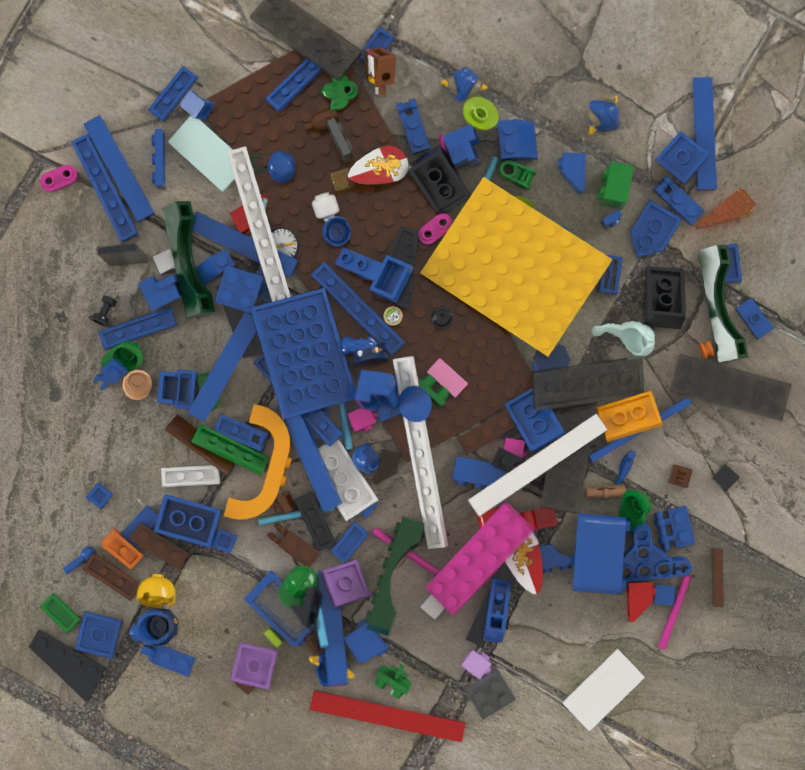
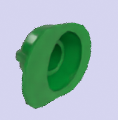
[101,341,143,372]
[619,489,651,534]
[279,565,318,609]

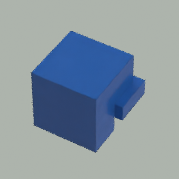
[443,124,481,169]
[138,273,181,311]
[157,369,197,410]
[355,370,399,411]
[343,619,389,665]

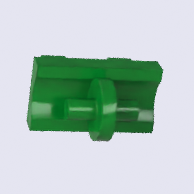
[418,374,450,407]
[375,664,412,699]

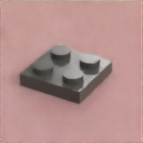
[327,118,353,163]
[465,669,516,719]

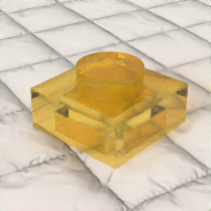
[330,168,354,192]

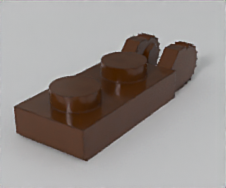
[267,522,321,567]

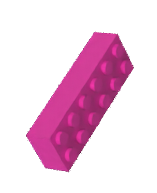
[425,503,536,616]

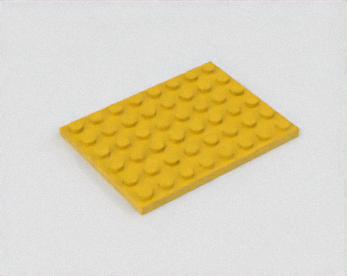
[420,177,613,357]

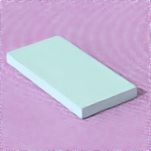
[168,115,235,192]

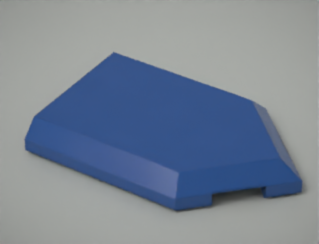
[630,200,682,258]

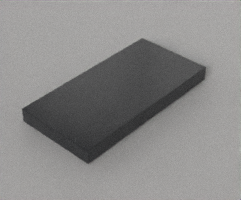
[97,243,148,266]

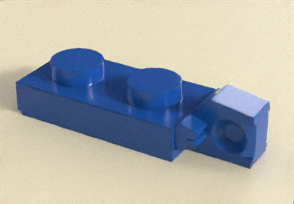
[140,644,196,677]

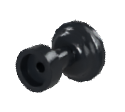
[88,295,117,328]
[430,307,453,329]

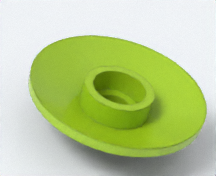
[463,97,499,131]

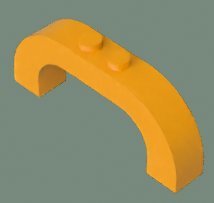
[224,404,292,519]

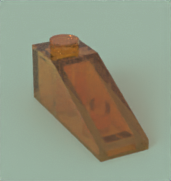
[695,187,756,229]

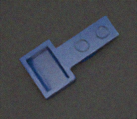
[335,247,414,303]

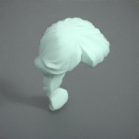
[591,321,655,357]

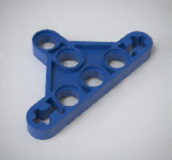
[623,525,692,582]

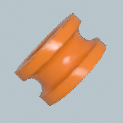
[699,340,714,359]

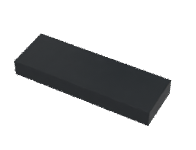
[294,491,336,552]

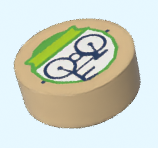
[384,306,403,326]

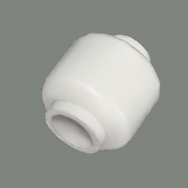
[312,192,339,222]

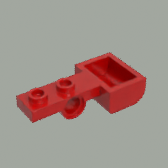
[476,506,558,529]

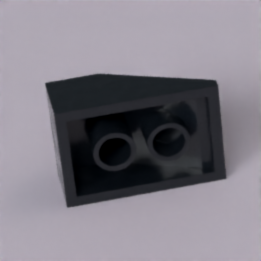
[408,144,471,215]
[643,266,686,329]

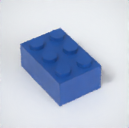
[154,494,223,548]

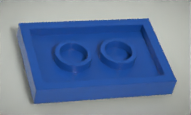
[504,385,566,453]

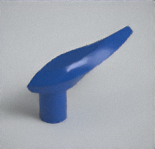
[615,450,636,484]

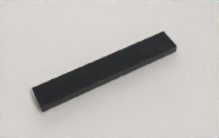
[465,562,516,648]

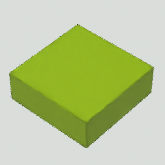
[264,628,283,648]

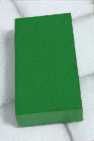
[40,593,82,634]

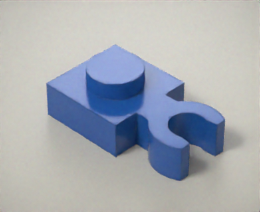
[93,357,128,390]

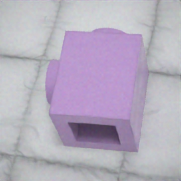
[460,649,492,679]

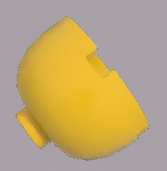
[136,574,176,608]

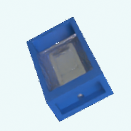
[244,570,317,648]

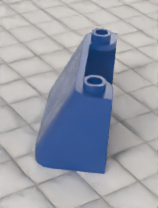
[573,513,631,595]

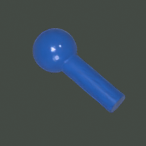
[63,546,97,574]

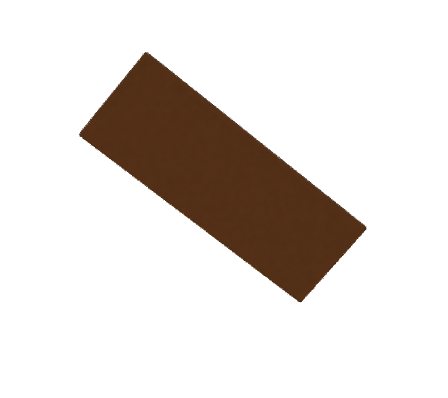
[207,30,538,462]

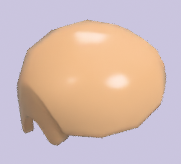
[123,369,152,400]

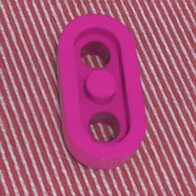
[40,165,78,193]
[418,214,452,245]

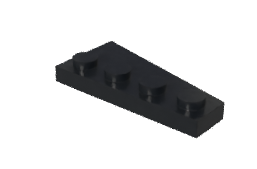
[374,225,419,311]
[29,629,107,702]

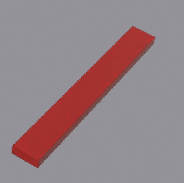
[310,690,466,742]

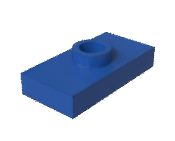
[735,297,774,340]

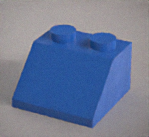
[496,119,538,163]

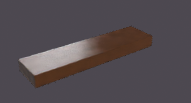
[165,414,236,475]

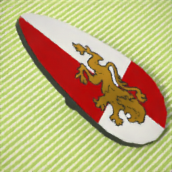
[347,145,409,186]
[506,533,543,594]

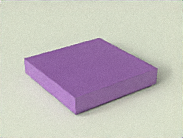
[320,560,371,608]
[230,642,278,690]

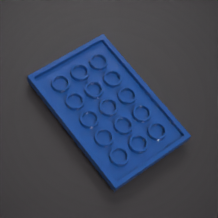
[250,288,356,420]

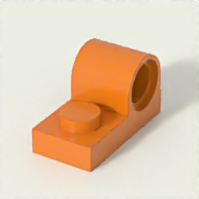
[101,528,144,570]

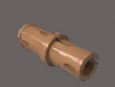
[585,485,625,500]

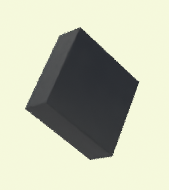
[712,464,740,491]

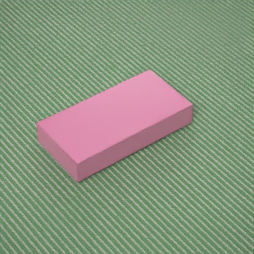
[427,358,468,398]

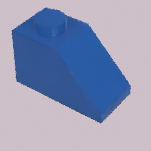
[558,152,586,195]
[196,249,237,285]

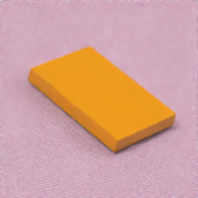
[596,390,663,443]

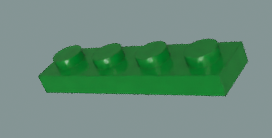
[191,424,270,476]

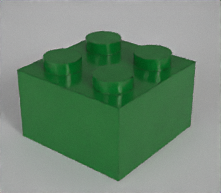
[597,161,634,210]

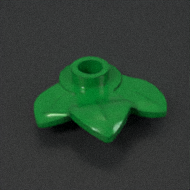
[321,73,358,111]

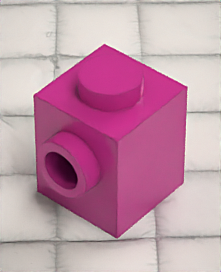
[347,408,378,432]
[503,438,527,467]

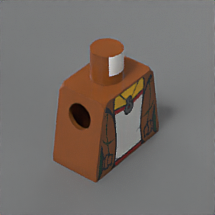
[364,47,396,95]

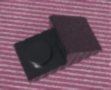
[290,587,323,631]

